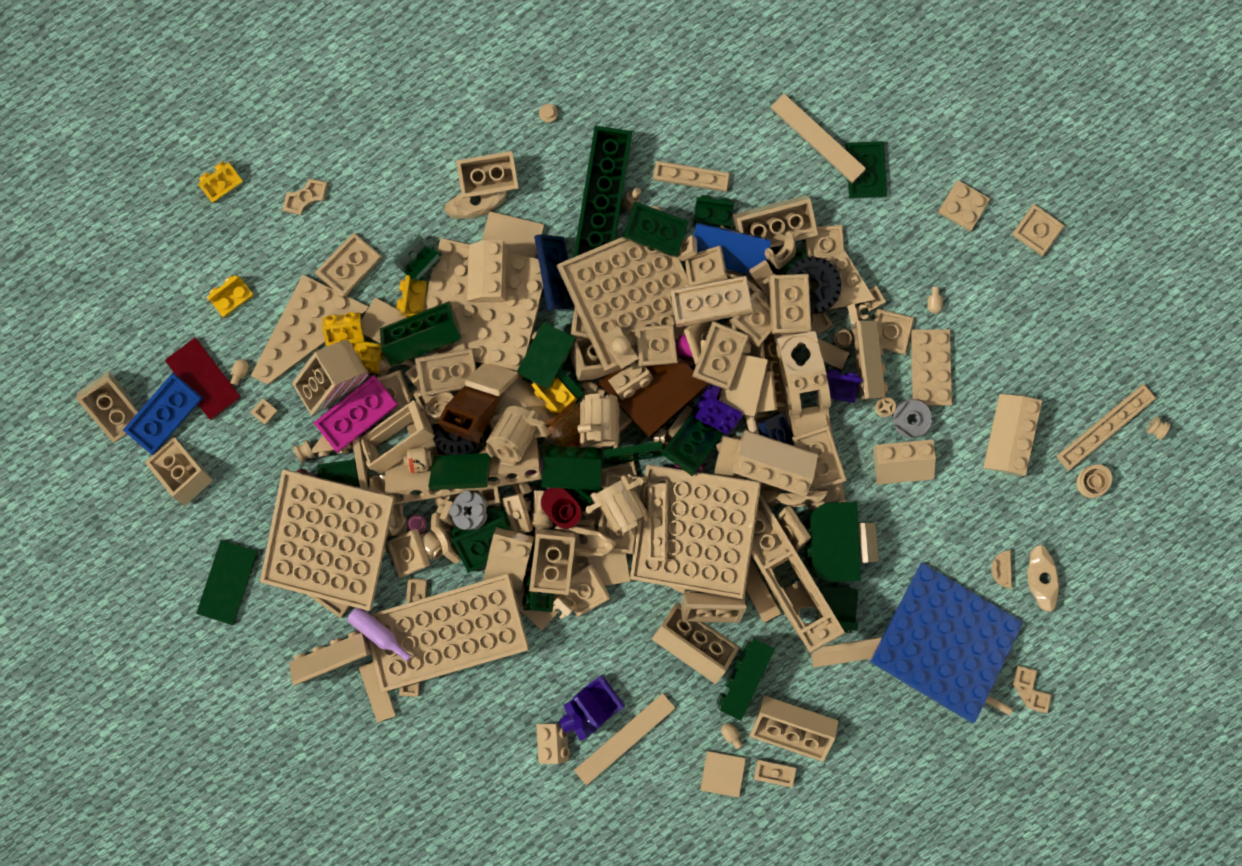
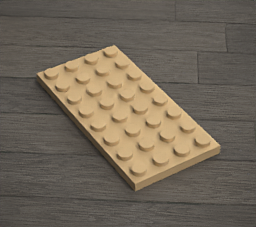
[368,574,530,693]

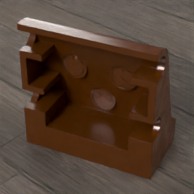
[598,355,707,439]

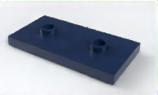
[534,234,575,312]

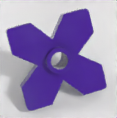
[560,698,597,741]

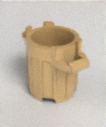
[578,394,621,450]
[485,406,549,466]
[586,474,649,536]

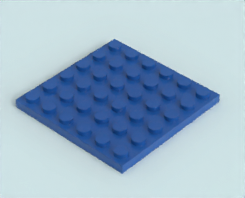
[869,563,1023,724]

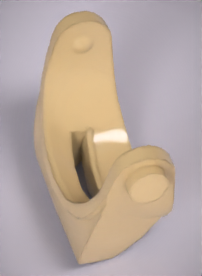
[765,231,796,269]

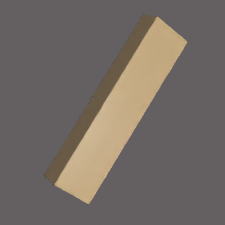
[385,438,542,505]

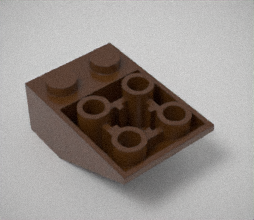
[437,385,504,443]

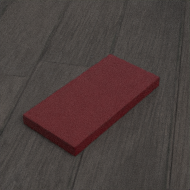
[164,337,241,420]

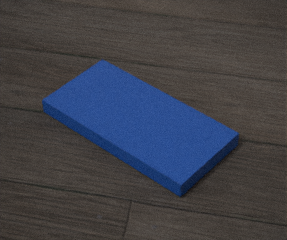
[694,223,771,275]
[123,372,203,455]

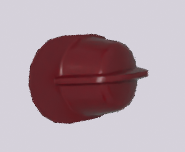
[541,488,582,529]

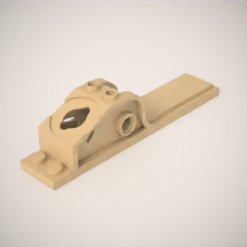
[773,325,846,510]
[733,474,845,654]

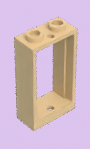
[360,400,435,474]

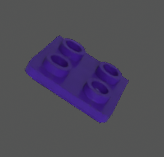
[816,369,863,403]
[695,385,743,434]
[574,674,625,729]

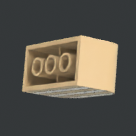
[292,340,369,416]

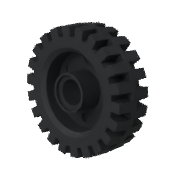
[786,256,842,314]
[432,424,491,455]

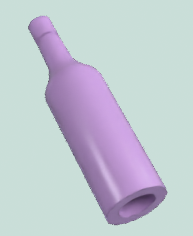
[347,608,412,661]

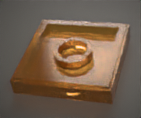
[546,402,580,447]

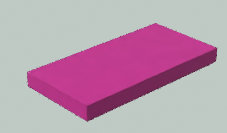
[313,375,399,453]

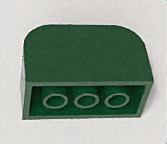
[804,502,861,582]

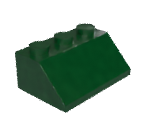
[542,445,602,490]

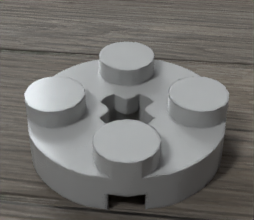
[892,399,932,438]
[449,491,488,530]

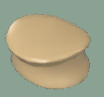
[425,392,454,424]
[1076,464,1112,498]

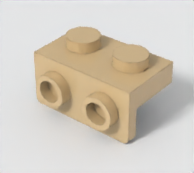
[536,723,570,764]

